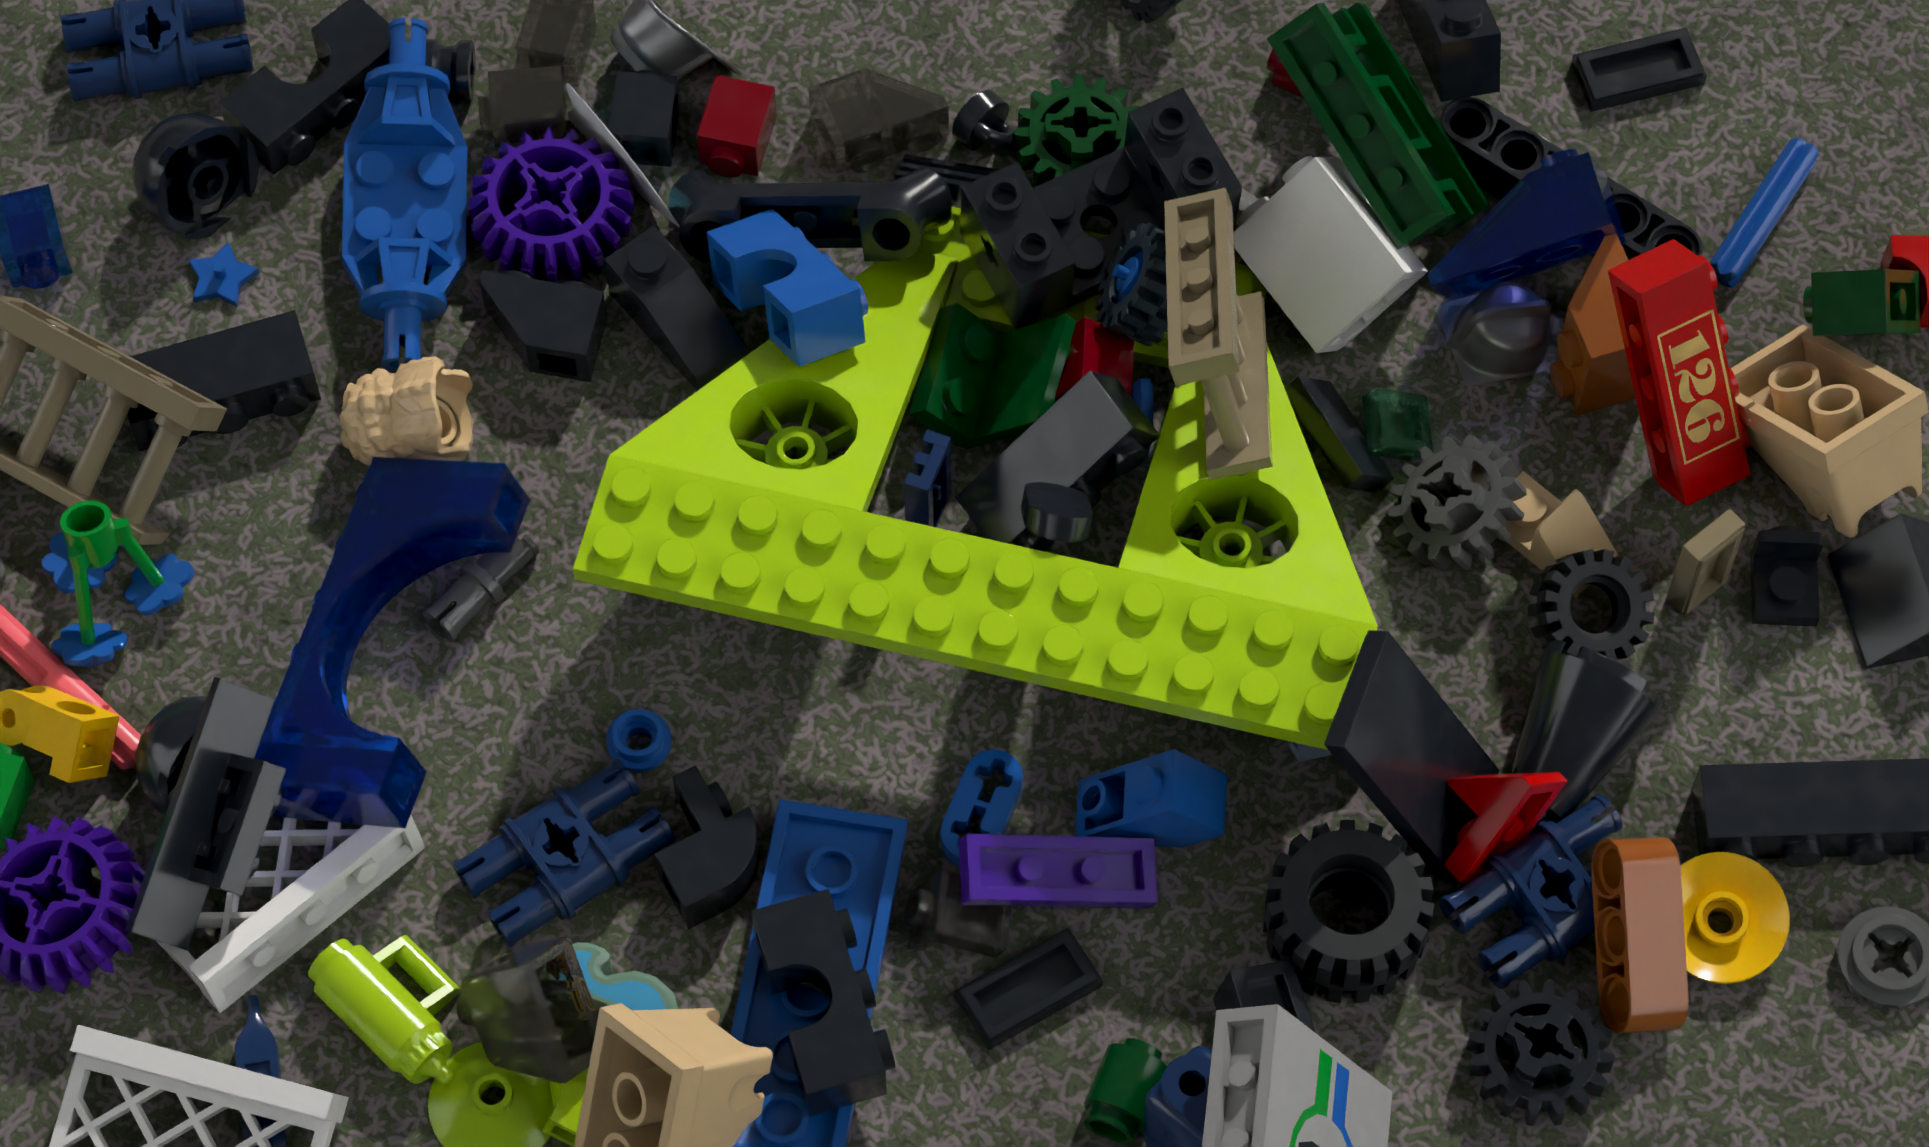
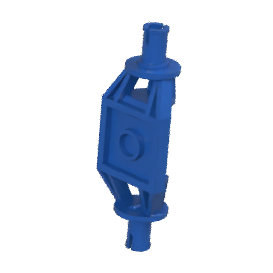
[342,18,467,372]

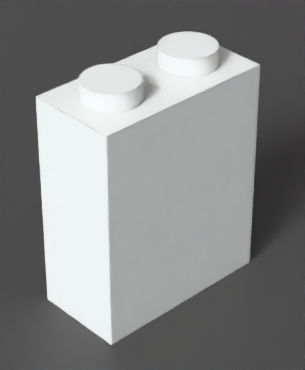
[1233,156,1428,353]

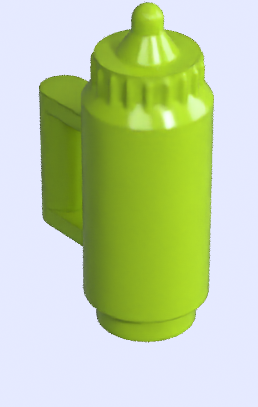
[308,935,461,1084]

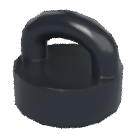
[952,90,1015,151]

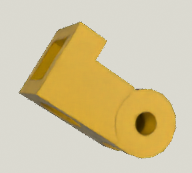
[0,685,120,783]

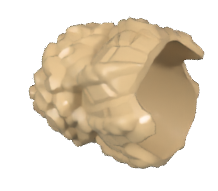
[340,356,474,470]

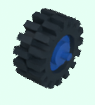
[1096,223,1168,346]

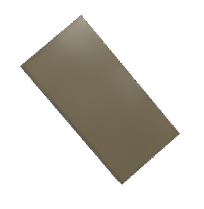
[1666,508,1745,615]

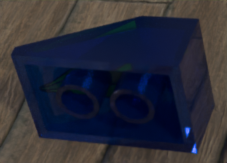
[1427,149,1628,301]

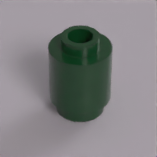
[1084,1038,1167,1144]

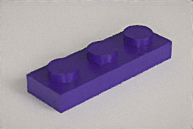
[959,834,1158,908]

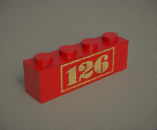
[1608,239,1751,506]

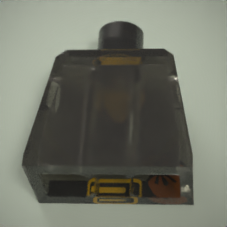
[456,936,598,1083]

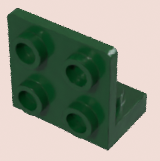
[909,303,1076,449]

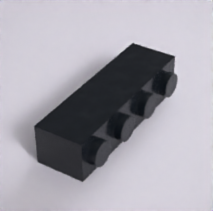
[1691,758,1929,867]

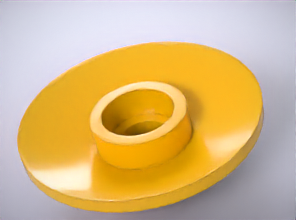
[1680,852,1790,984]

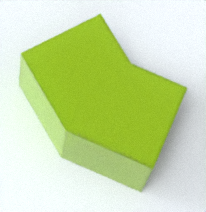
[542,1063,590,1147]

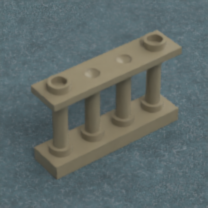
[1164,188,1273,480]
[0,296,227,547]

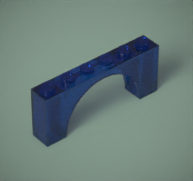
[254,457,530,828]

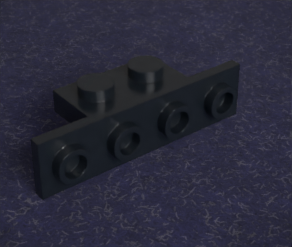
[125,677,286,950]

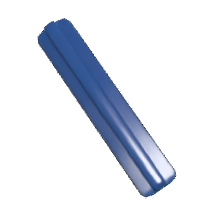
[1710,137,1819,288]

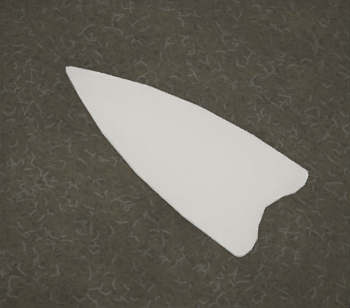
[566,83,680,227]

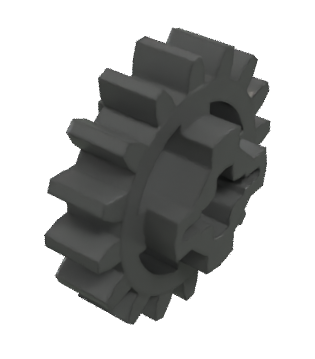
[1388,434,1527,572]

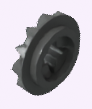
[1837,906,1929,1011]

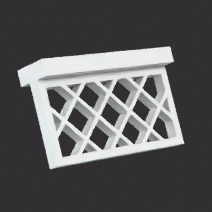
[156,734,426,1013]
[49,1025,349,1147]

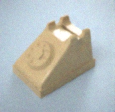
[1731,324,1929,538]
[574,1003,773,1147]

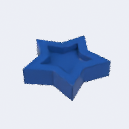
[188,242,260,307]

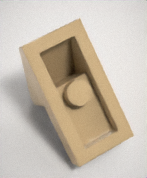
[1505,471,1618,598]

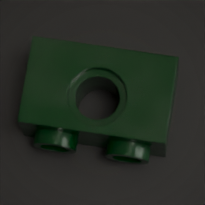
[1803,269,1921,336]

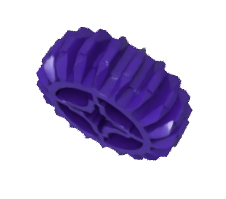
[467,126,634,283]
[0,816,145,995]

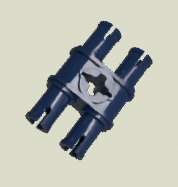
[60,0,254,102]
[452,758,676,948]
[1439,794,1622,989]

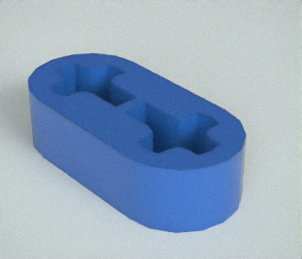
[940,749,1023,868]

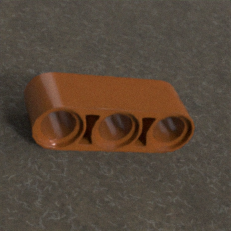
[1591,837,1689,1034]

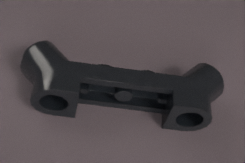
[669,167,952,262]

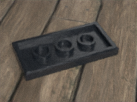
[1324,630,1499,882]

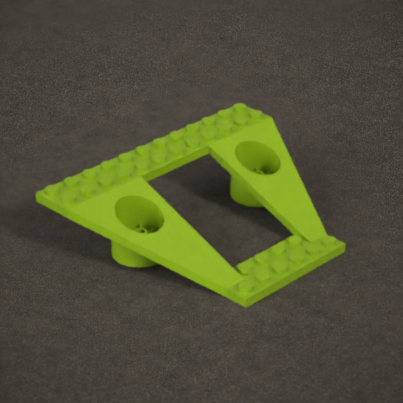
[573,207,1378,750]

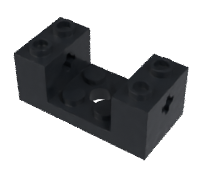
[960,88,1242,329]

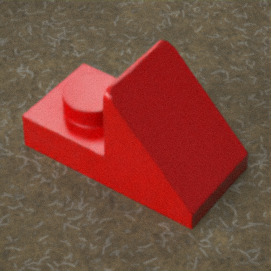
[1444,772,1568,883]

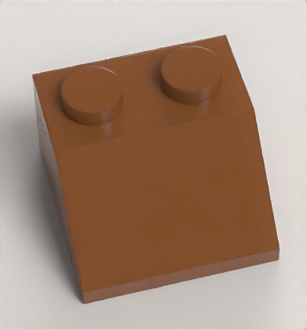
[1550,233,1636,416]

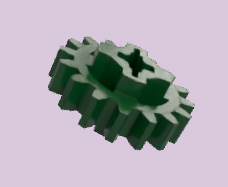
[1014,75,1140,187]

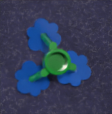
[42,500,195,667]

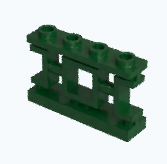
[1267,3,1489,249]

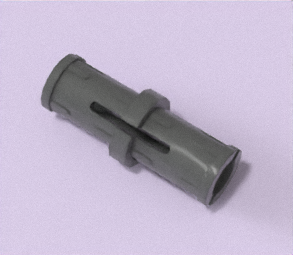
[422,525,539,642]

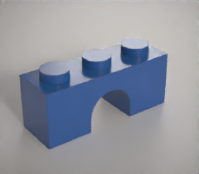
[707,209,868,367]

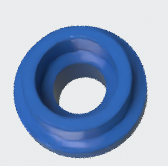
[606,709,672,773]

